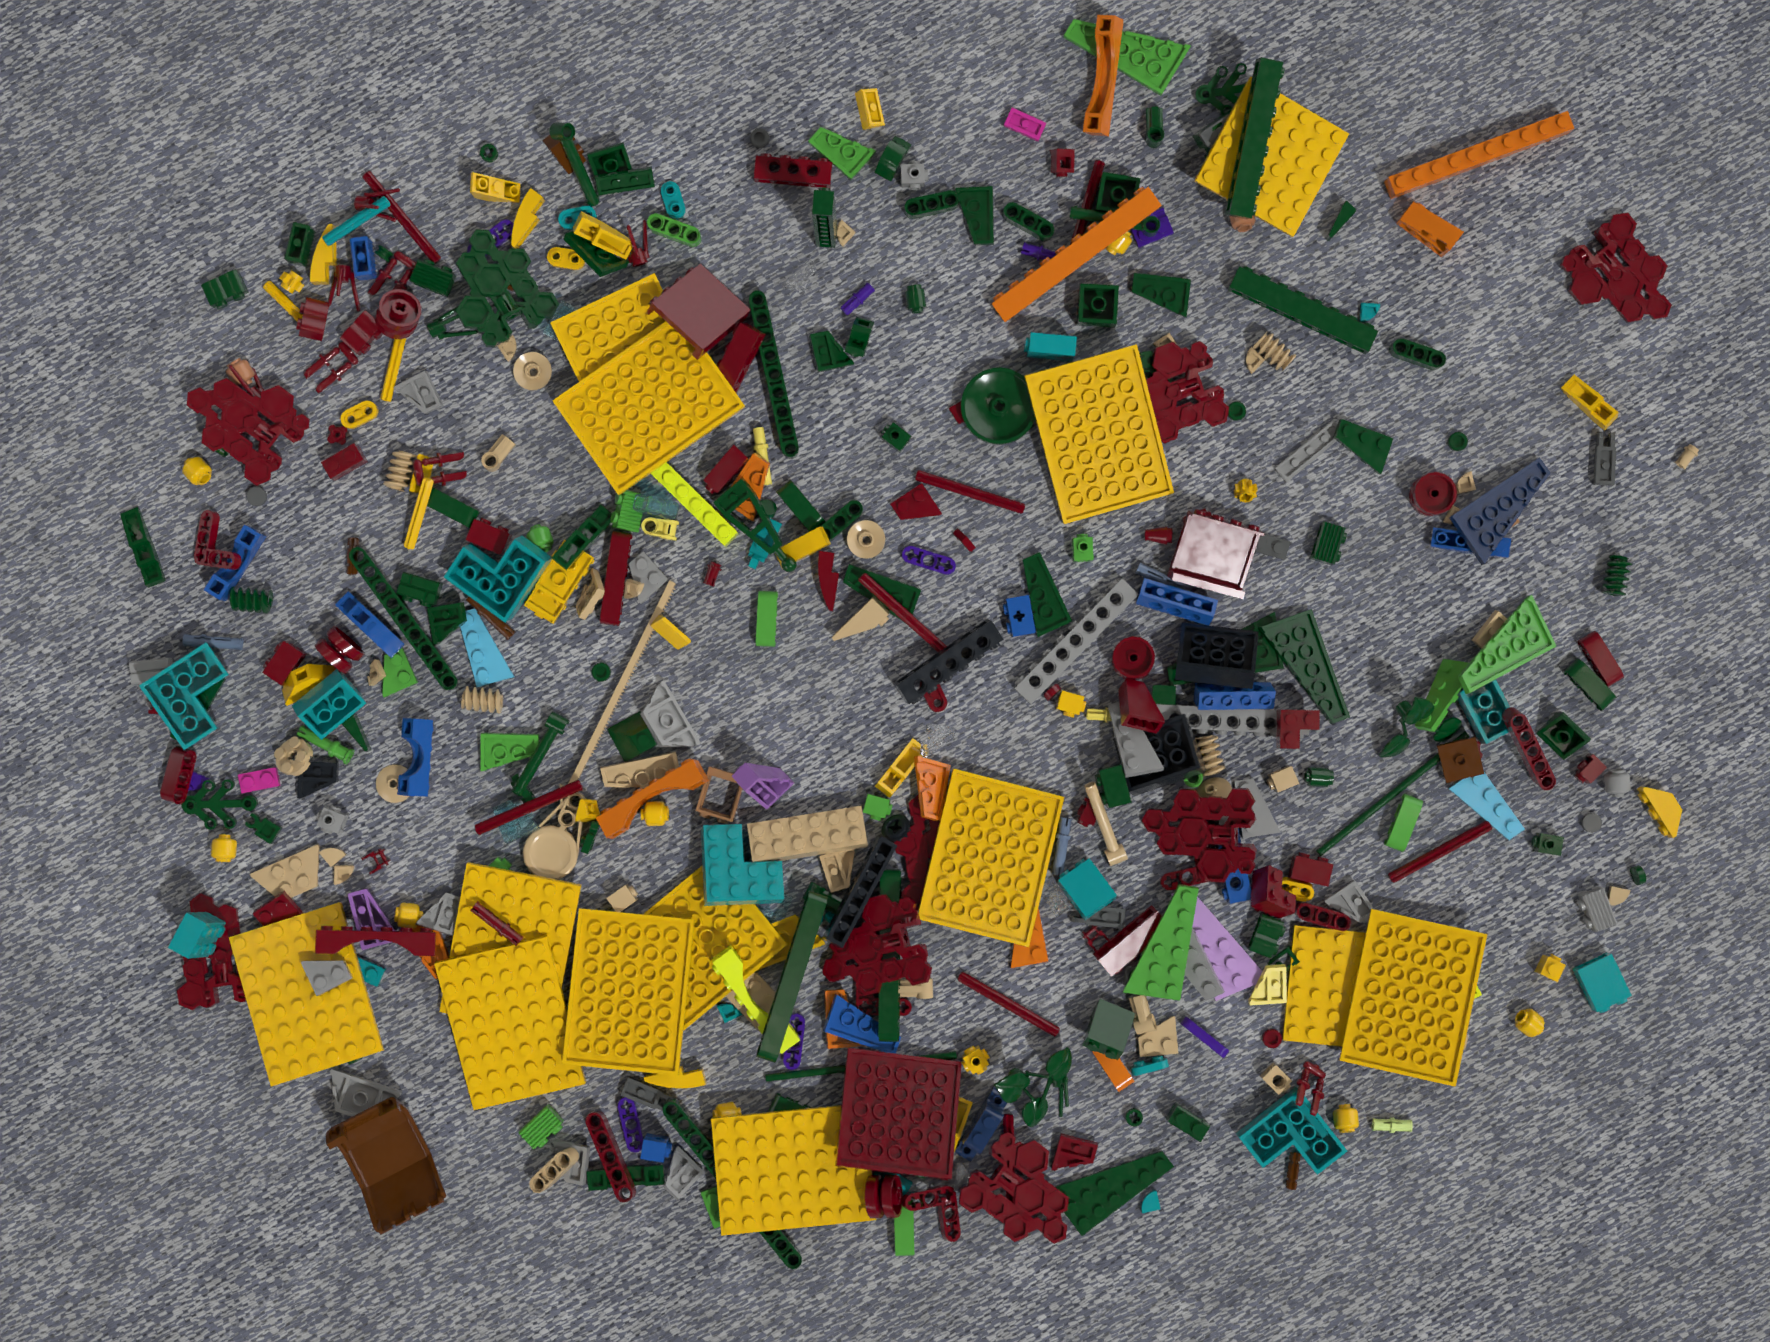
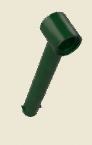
[549,122,600,207]
[1069,205,1160,237]
[512,711,570,797]

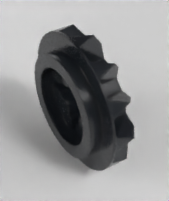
[881,814,911,843]

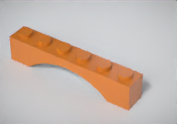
[1083,15,1124,136]
[596,758,709,839]

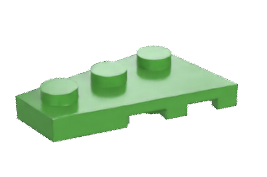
[808,127,876,180]
[481,733,539,772]

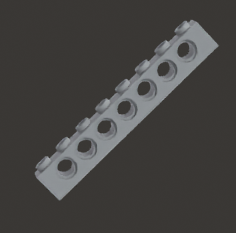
[1014,578,1139,704]
[1156,704,1309,738]

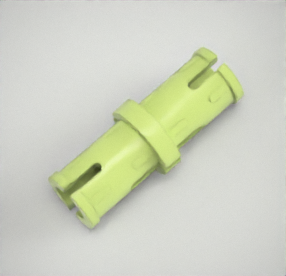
[1372,1117,1413,1133]

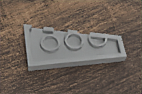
[1108,702,1164,778]
[1185,926,1225,1001]

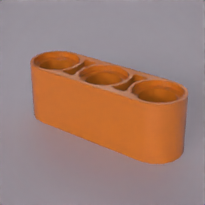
[1092,1051,1135,1092]

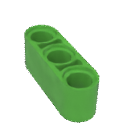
[647,213,702,247]
[756,591,778,647]
[1384,793,1423,852]
[894,1199,915,1256]

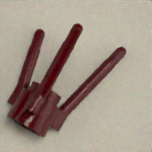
[354,188,400,222]
[626,220,650,267]
[328,265,360,312]
[229,365,265,398]

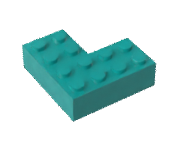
[444,535,552,623]
[139,642,230,750]
[701,824,784,906]
[1235,1086,1347,1175]

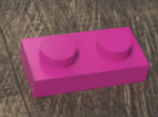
[1004,108,1046,142]
[238,767,281,793]

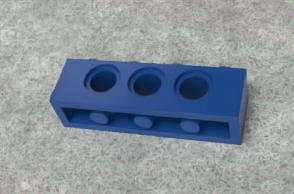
[1136,578,1218,625]
[1193,682,1276,710]
[1216,829,1251,904]

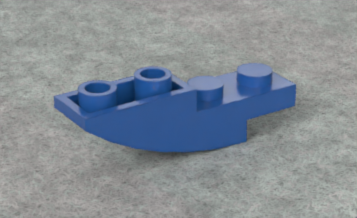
[1431,527,1511,558]
[335,591,405,658]

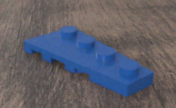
[823,994,901,1054]

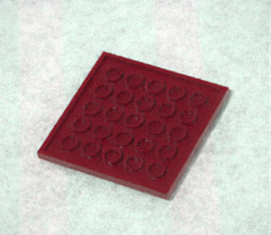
[835,1048,962,1180]

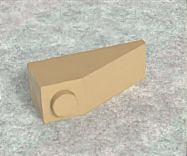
[832,596,890,641]

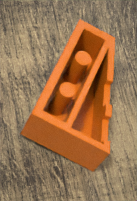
[1396,201,1464,257]

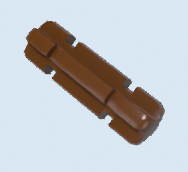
[346,537,359,575]
[1286,1151,1301,1190]

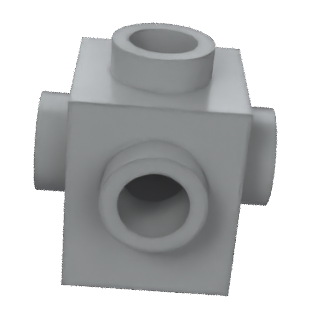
[901,161,928,190]
[316,805,349,834]

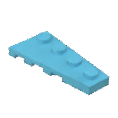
[460,608,515,687]
[1448,772,1525,840]

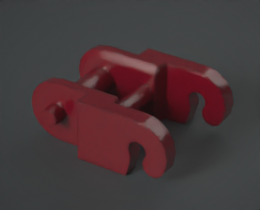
[361,849,391,875]
[1082,925,1109,952]

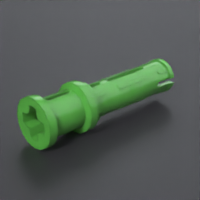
[297,725,355,765]

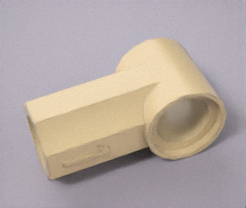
[481,434,516,472]
[898,978,933,999]
[1129,995,1157,1035]

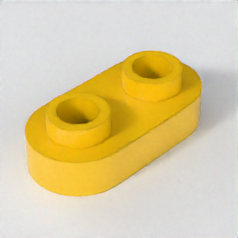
[547,247,585,270]
[340,401,378,429]
[1282,877,1314,902]

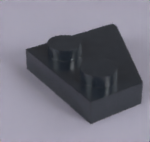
[297,762,339,799]

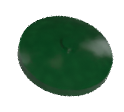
[961,367,1035,445]

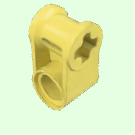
[641,517,679,541]

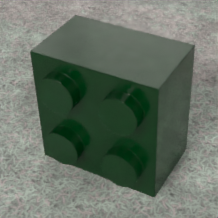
[1095,172,1141,212]
[1077,283,1119,328]
[1094,764,1132,808]

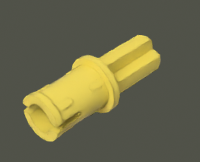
[1086,707,1111,723]

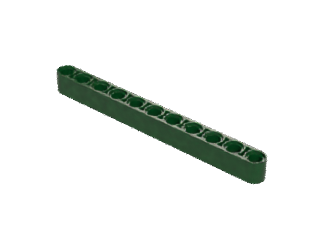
[663,1099,802,1269]

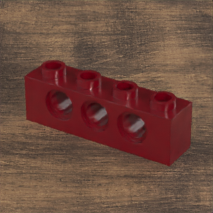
[754,153,833,189]

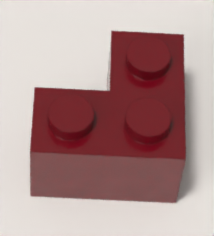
[1276,710,1320,749]
[1251,865,1296,919]

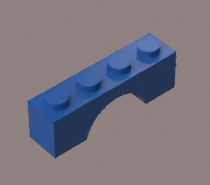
[204,525,267,601]
[397,718,433,797]

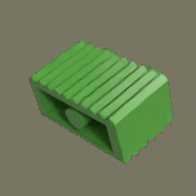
[610,490,647,533]
[518,1104,564,1149]

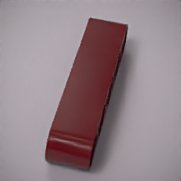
[600,531,632,626]
[1502,707,1556,790]
[585,1111,636,1202]

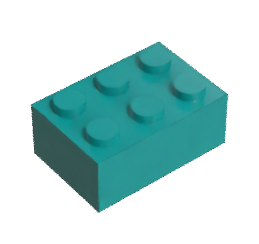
[292,669,366,740]
[1457,679,1516,744]
[168,912,226,959]

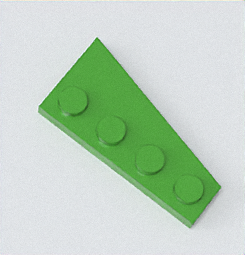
[1415,659,1469,732]

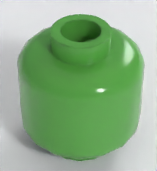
[526,524,554,553]

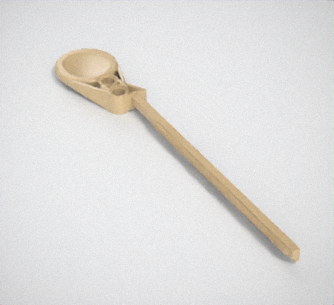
[523,580,676,880]

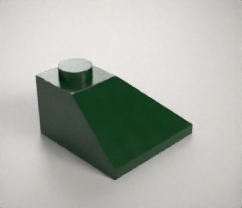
[607,711,658,762]

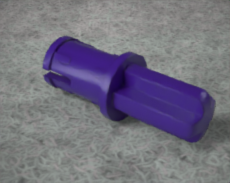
[1021,242,1057,261]
[841,282,875,315]

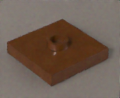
[1437,736,1484,783]

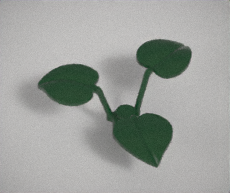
[1378,697,1462,757]
[994,1047,1072,1127]

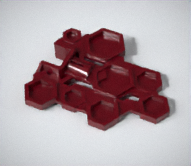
[1560,212,1672,323]
[1146,341,1229,444]
[186,378,310,486]
[1142,788,1257,882]
[894,795,940,911]
[172,893,246,1010]
[822,894,932,996]
[959,1131,1069,1244]

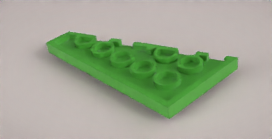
[1063,19,1191,96]
[1457,595,1556,694]
[1122,884,1199,1001]

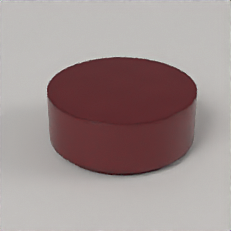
[1043,684,1062,701]
[1262,1029,1282,1048]

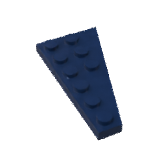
[1449,457,1550,565]

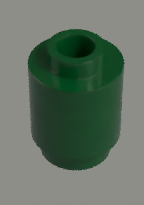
[905,284,927,314]
[1304,767,1334,787]

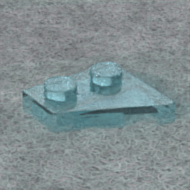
[492,800,540,844]

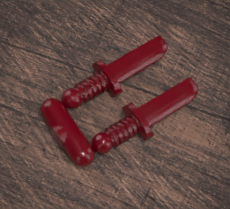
[368,251,416,296]
[304,342,359,394]
[413,452,467,487]
[1295,1061,1326,1116]

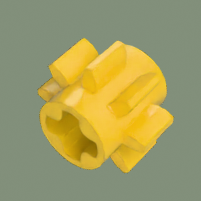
[279,270,304,294]
[1234,479,1258,503]

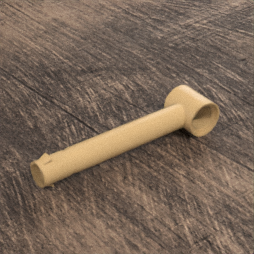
[1084,782,1128,866]

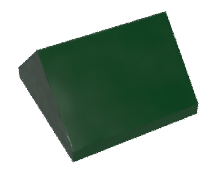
[587,142,633,177]
[1536,712,1591,760]

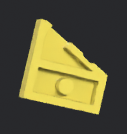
[1248,964,1287,1006]

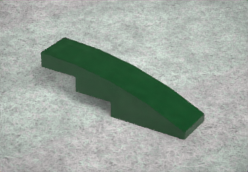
[551,505,612,570]
[120,507,166,588]

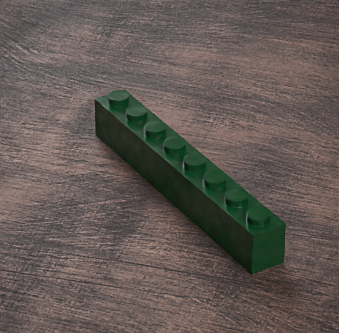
[1225,57,1285,219]
[812,187,837,248]
[1227,266,1378,355]

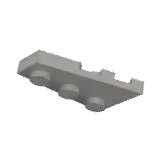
[1234,778,1281,838]

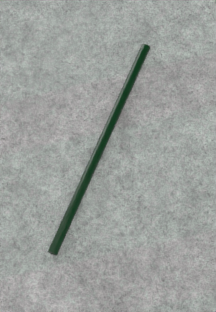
[1316,731,1470,857]
[765,1051,957,1082]

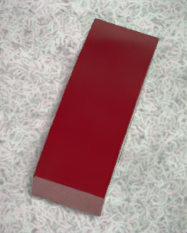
[818,551,839,612]

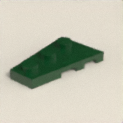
[955,186,994,246]
[563,231,629,277]
[1333,419,1394,475]

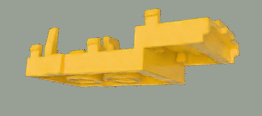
[524,539,595,624]

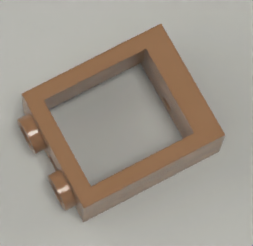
[695,766,743,824]

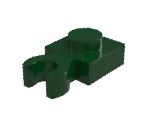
[245,813,282,844]
[580,820,600,854]

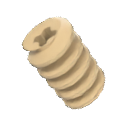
[1253,332,1296,371]
[383,450,417,493]
[461,686,503,714]
[1195,735,1225,776]

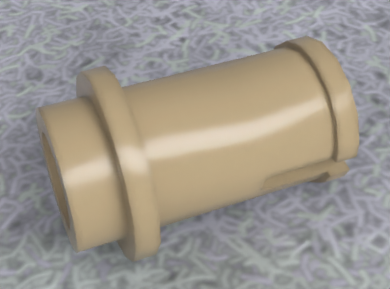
[1675,444,1699,470]

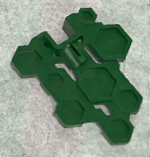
[456,229,560,347]

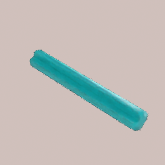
[322,196,390,246]

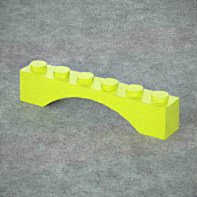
[651,462,739,547]
[712,945,800,1054]

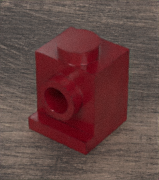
[1050,149,1075,177]
[1574,754,1607,784]
[1077,796,1096,827]

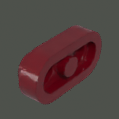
[919,676,947,712]

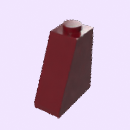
[703,445,749,495]
[1118,678,1165,734]

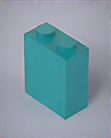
[1024,332,1077,361]
[1058,858,1117,920]
[1572,952,1632,1013]

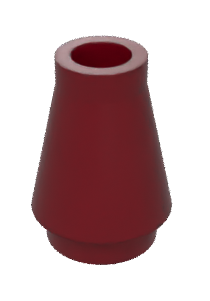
[1145,526,1173,545]

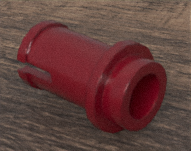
[703,561,722,587]

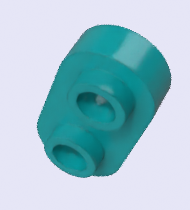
[661,181,686,220]
[558,206,597,230]
[1130,1055,1169,1076]

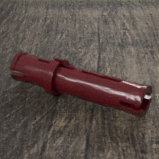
[470,901,524,946]

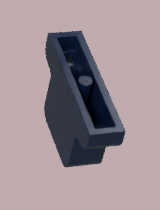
[955,1086,1007,1162]

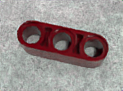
[1577,631,1624,687]
[160,746,197,804]
[1294,902,1351,931]

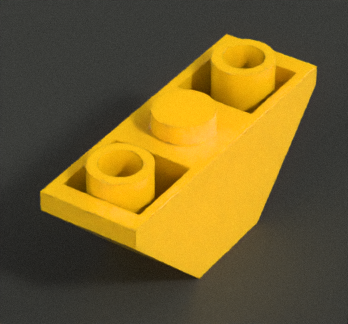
[470,172,521,203]
[282,664,336,706]
[1637,787,1682,838]

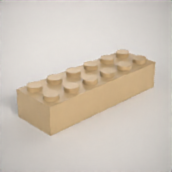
[747,806,868,862]

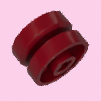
[375,289,421,340]
[1409,472,1457,517]
[314,626,365,674]
[1112,636,1155,680]
[865,1174,903,1219]

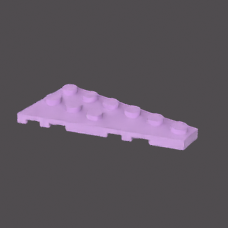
[1171,893,1263,1001]

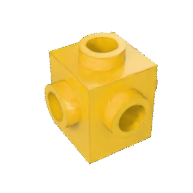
[961,1045,990,1075]

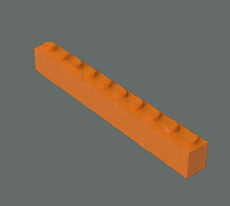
[1384,111,1575,199]
[992,186,1162,322]

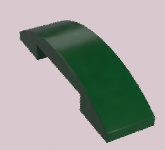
[587,1164,665,1191]

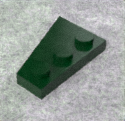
[1131,273,1191,318]

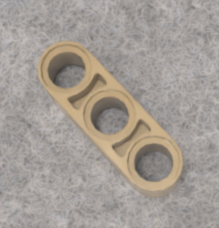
[529,1147,579,1193]

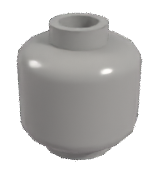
[1604,769,1631,797]

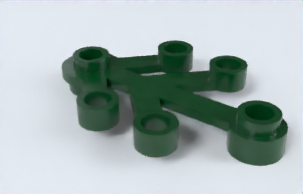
[1195,63,1247,115]
[181,779,258,830]

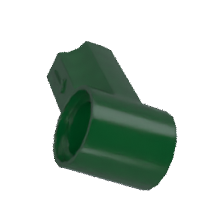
[1145,106,1165,148]
[802,881,842,914]

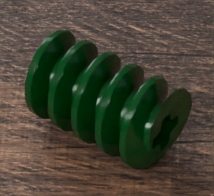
[1601,555,1633,596]
[230,587,273,614]

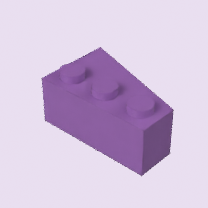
[732,763,794,810]
[348,888,396,950]

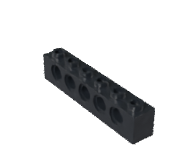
[893,619,1004,704]
[821,836,898,948]

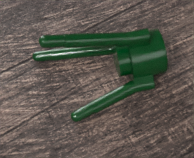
[427,307,478,340]
[1038,1075,1069,1117]

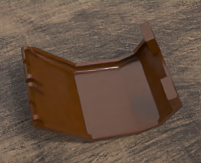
[325,1097,446,1235]

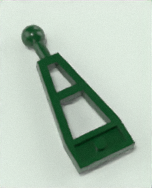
[713,478,797,572]

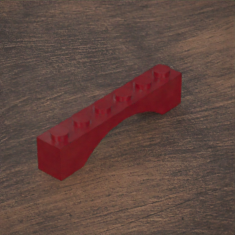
[315,926,436,956]

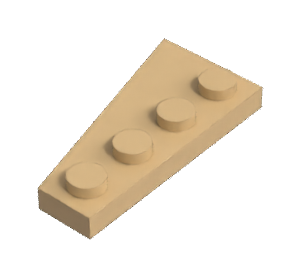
[600,751,679,788]

